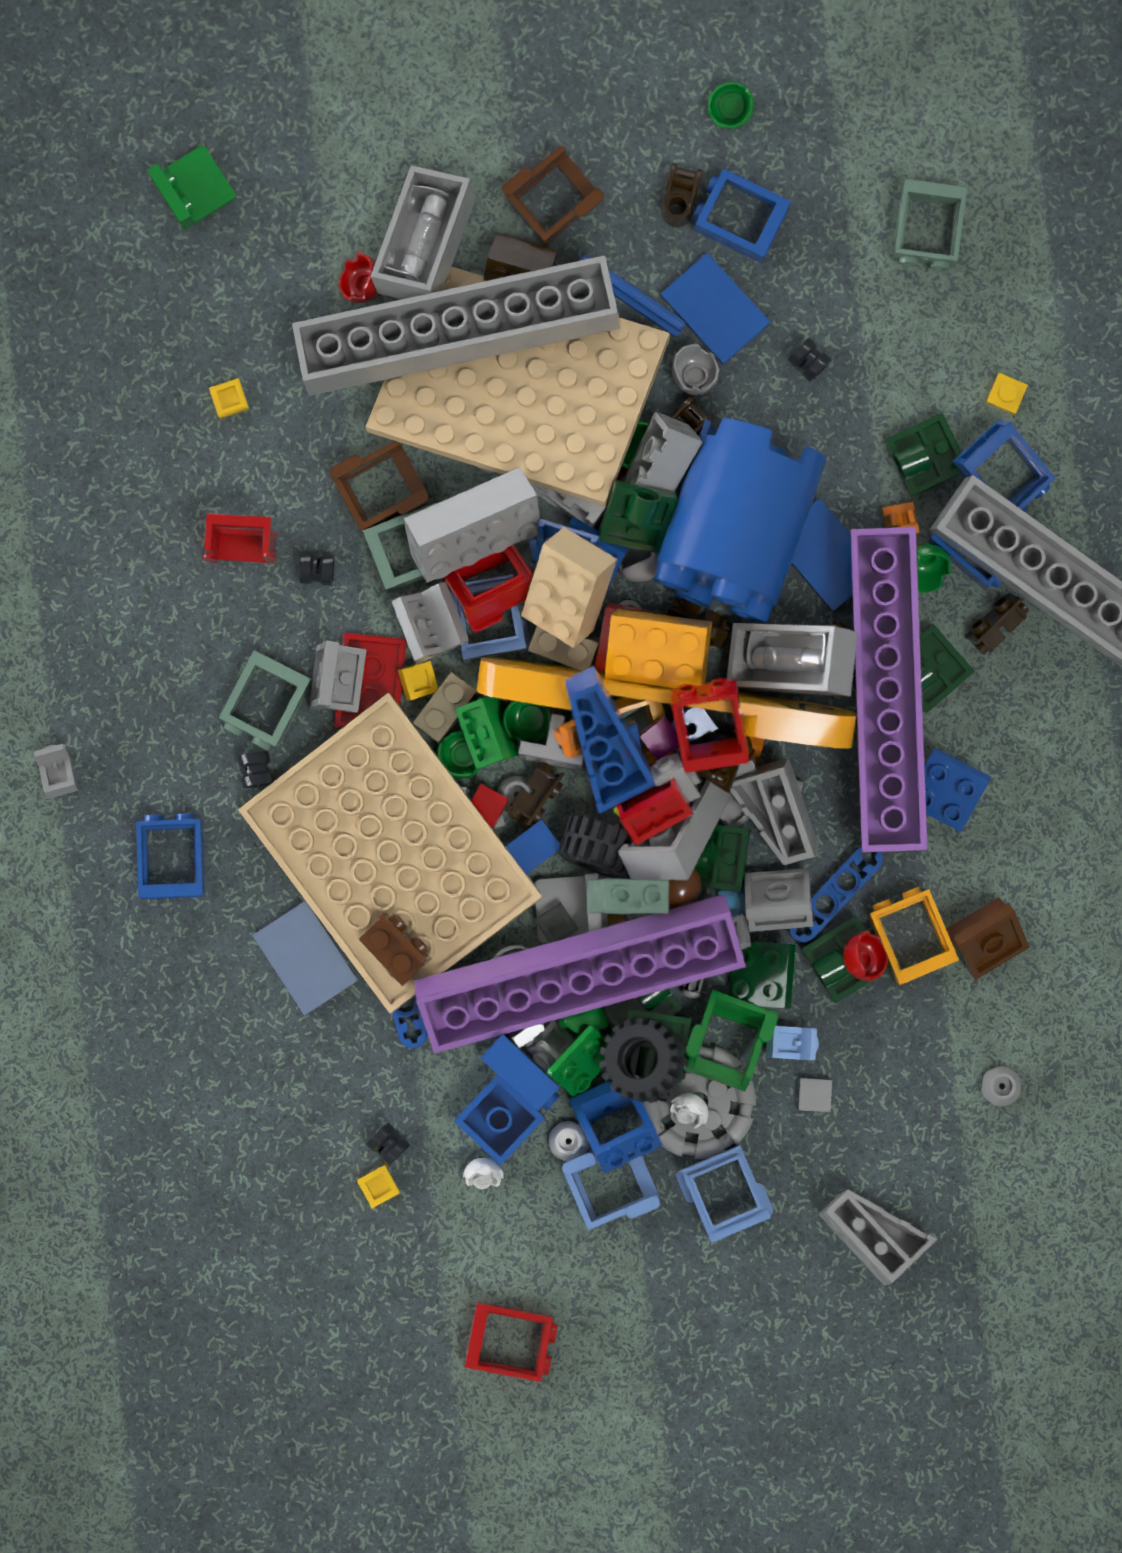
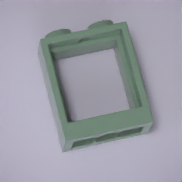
[892,179,968,271]
[363,503,434,593]
[219,650,312,751]
[587,879,669,914]

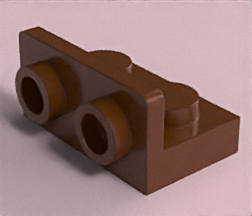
[358,913,432,986]

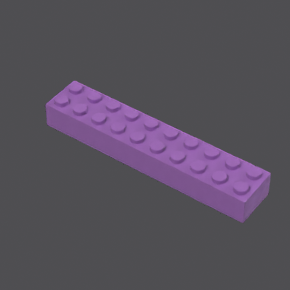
[850,527,927,852]
[414,894,746,1053]

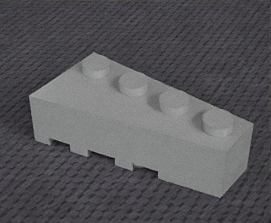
[622,411,702,492]
[618,774,732,880]

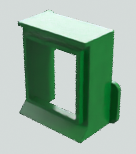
[685,990,779,1092]

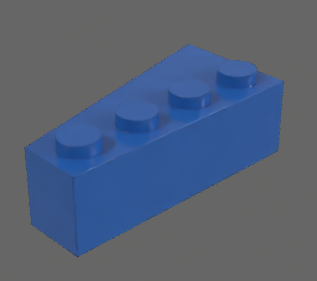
[565,666,656,814]

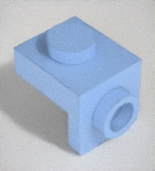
[766,1026,819,1061]

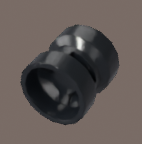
[788,338,832,382]
[300,552,335,586]
[238,751,274,788]
[366,1122,411,1167]

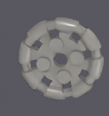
[642,1043,756,1160]

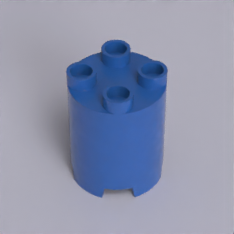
[653,418,827,624]

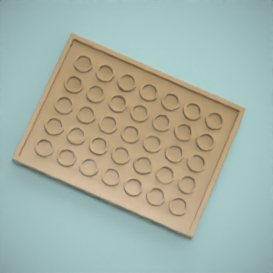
[365,266,670,507]
[238,693,544,1014]

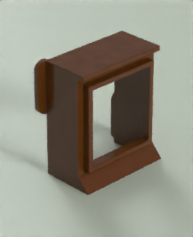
[502,145,604,247]
[330,441,431,534]

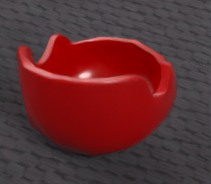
[339,252,378,304]
[843,930,888,981]

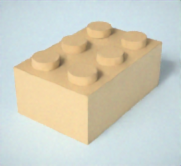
[521,527,617,648]

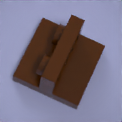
[946,897,1030,980]

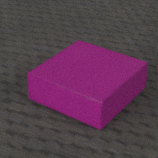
[638,715,679,760]

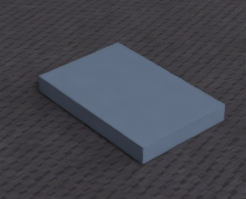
[252,901,358,1016]

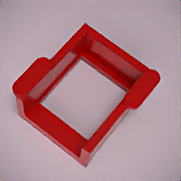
[202,513,277,564]
[441,545,533,632]

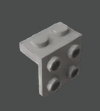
[535,873,608,943]

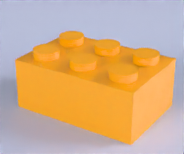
[604,609,712,688]

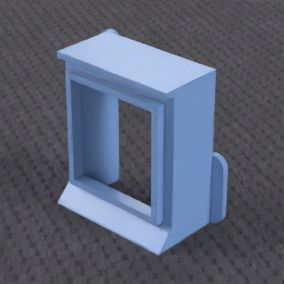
[450,574,531,665]
[676,1145,773,1243]
[562,1152,660,1230]

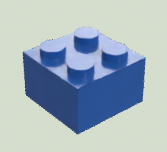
[454,1074,545,1166]

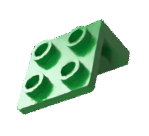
[147,145,236,231]
[455,696,519,769]
[546,1025,608,1097]

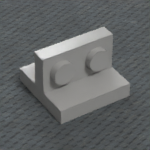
[391,582,469,664]
[308,641,366,713]
[518,714,584,771]
[745,868,814,932]

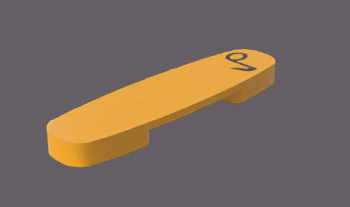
[476,657,857,749]

